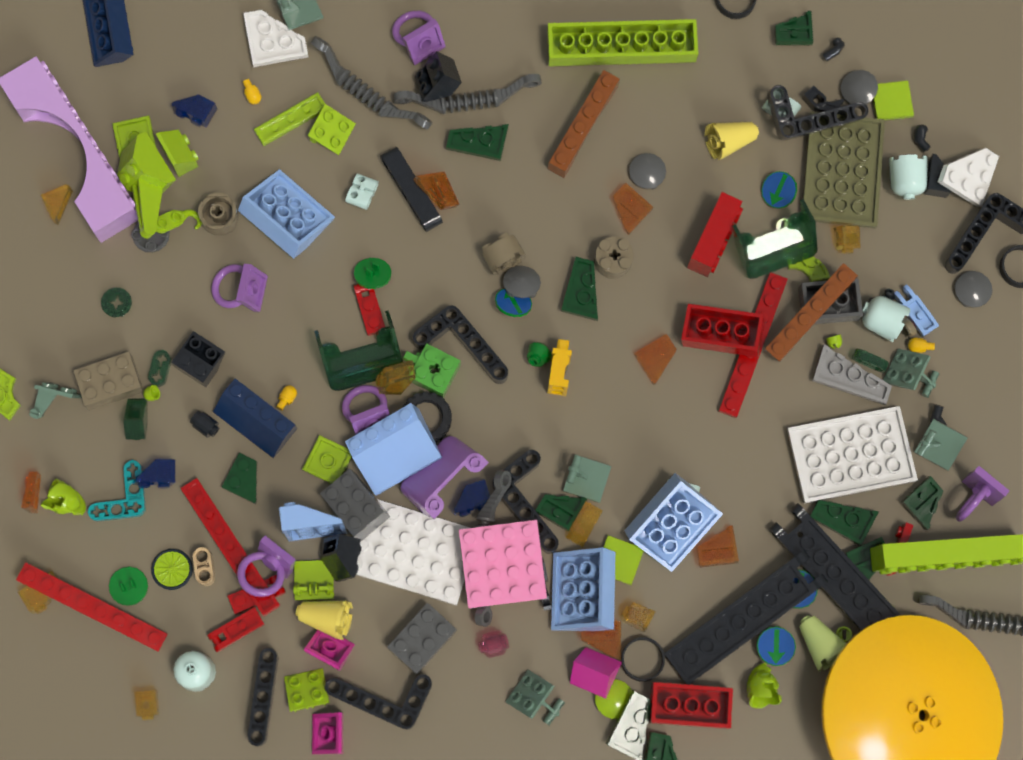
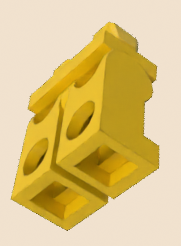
[547,339,572,396]

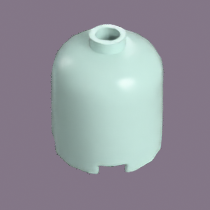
[889,155,927,200]
[862,296,910,342]
[173,651,216,692]

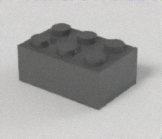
[798,278,863,324]
[320,469,390,542]
[387,603,457,675]

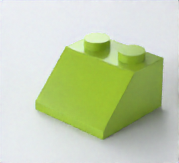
[156,130,199,177]

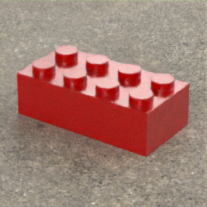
[687,192,744,278]
[681,304,765,357]
[649,682,733,729]

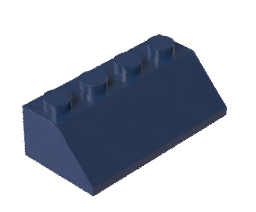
[83,0,134,67]
[213,379,297,459]

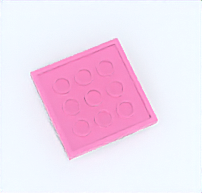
[459,520,547,608]

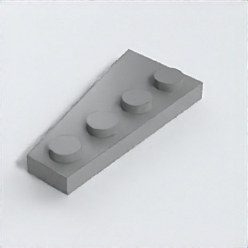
[812,344,892,405]

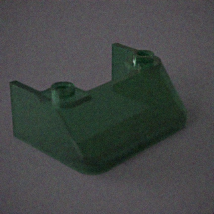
[732,199,818,279]
[314,310,404,391]

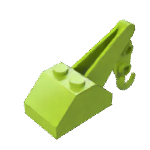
[117,132,202,239]

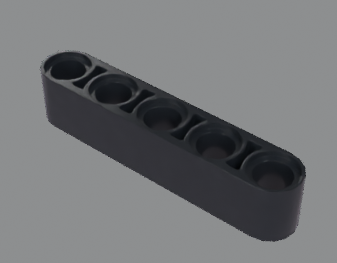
[380,146,443,232]
[248,648,279,747]

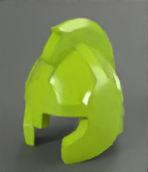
[40,478,86,515]
[747,663,782,709]

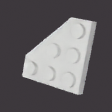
[243,10,308,67]
[938,148,999,207]

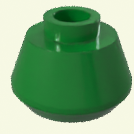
[527,342,552,367]

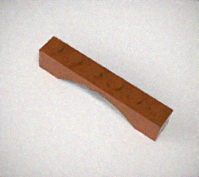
[548,70,620,178]
[765,263,858,362]

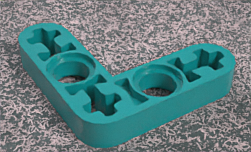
[88,460,146,522]

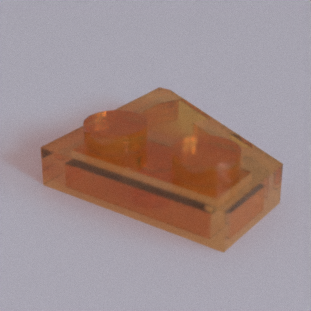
[414,171,459,210]
[697,525,739,568]

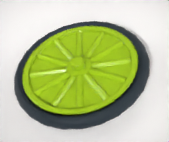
[151,549,193,590]

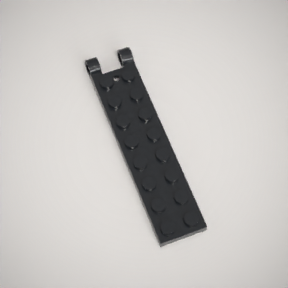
[769,503,901,630]
[664,550,828,685]

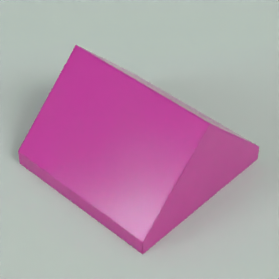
[304,630,355,671]
[570,647,622,699]
[312,712,344,754]

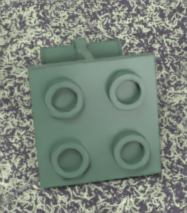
[276,0,323,30]
[883,349,940,398]
[29,382,82,419]
[914,419,968,471]
[563,455,612,503]
[506,670,565,726]

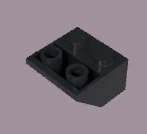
[415,51,462,102]
[171,331,225,387]
[321,534,361,582]

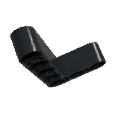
[767,85,869,141]
[945,193,1023,274]
[413,305,508,384]
[493,450,559,554]
[325,674,432,730]

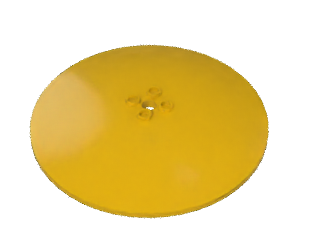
[822,615,1003,760]

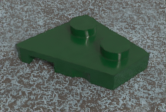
[222,453,257,504]

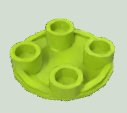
[595,679,632,719]

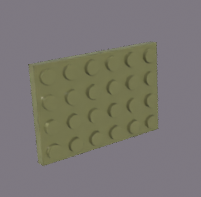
[801,112,885,228]

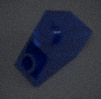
[171,94,217,128]
[133,459,175,489]
[454,479,490,517]

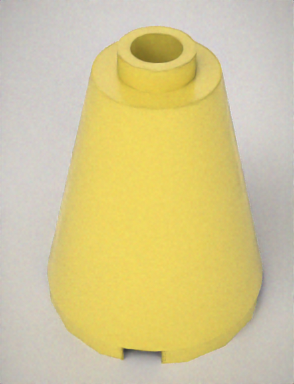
[705,122,759,160]
[296,600,353,640]

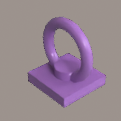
[392,11,446,65]
[211,264,268,312]
[342,385,390,435]
[956,466,1009,522]
[237,536,296,597]

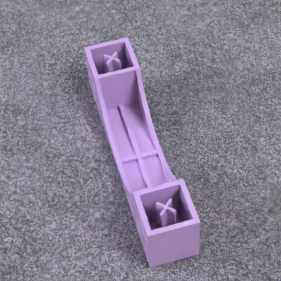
[0,56,138,243]

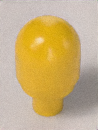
[243,79,262,105]
[908,338,935,353]
[276,385,297,411]

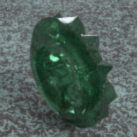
[101,288,132,318]

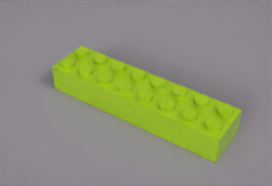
[547,19,698,66]
[870,534,1023,575]

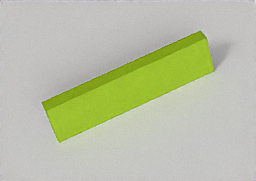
[254,92,325,146]

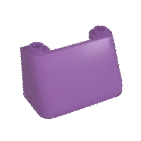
[400,436,489,519]

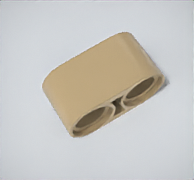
[193,547,215,586]

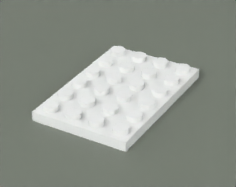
[787,406,918,504]
[356,499,470,606]

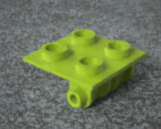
[307,104,356,155]
[294,560,334,600]
[284,668,330,712]

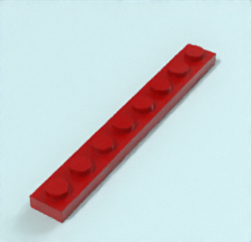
[718,272,788,418]
[180,478,280,617]
[16,562,168,652]

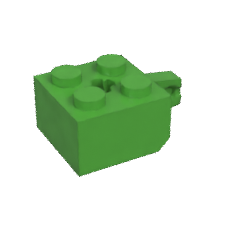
[403,343,461,398]

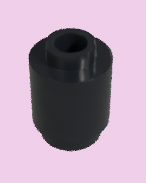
[190,410,220,438]

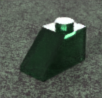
[123,398,148,440]

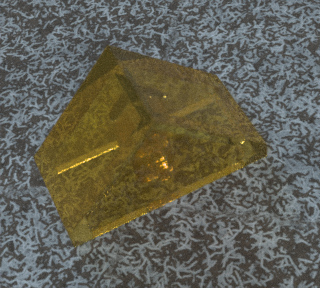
[41,184,73,225]

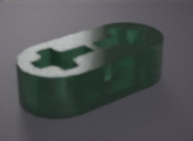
[852,349,889,373]
[148,350,171,387]

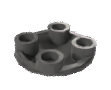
[841,70,878,105]
[629,153,666,189]
[131,222,170,253]
[503,266,541,298]
[955,271,992,307]

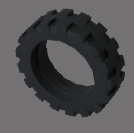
[402,391,452,443]

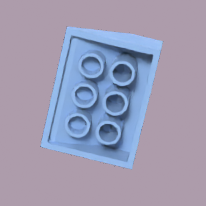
[238,169,335,259]
[345,403,442,496]
[624,473,723,572]
[279,502,347,541]
[551,548,615,631]

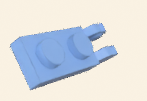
[894,285,939,337]

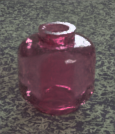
[478,630,509,658]

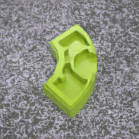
[784,250,830,282]
[0,369,21,421]

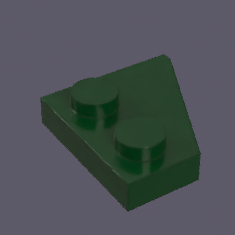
[775,11,814,45]
[901,476,943,530]
[535,494,587,532]
[846,537,885,580]
[645,732,677,760]

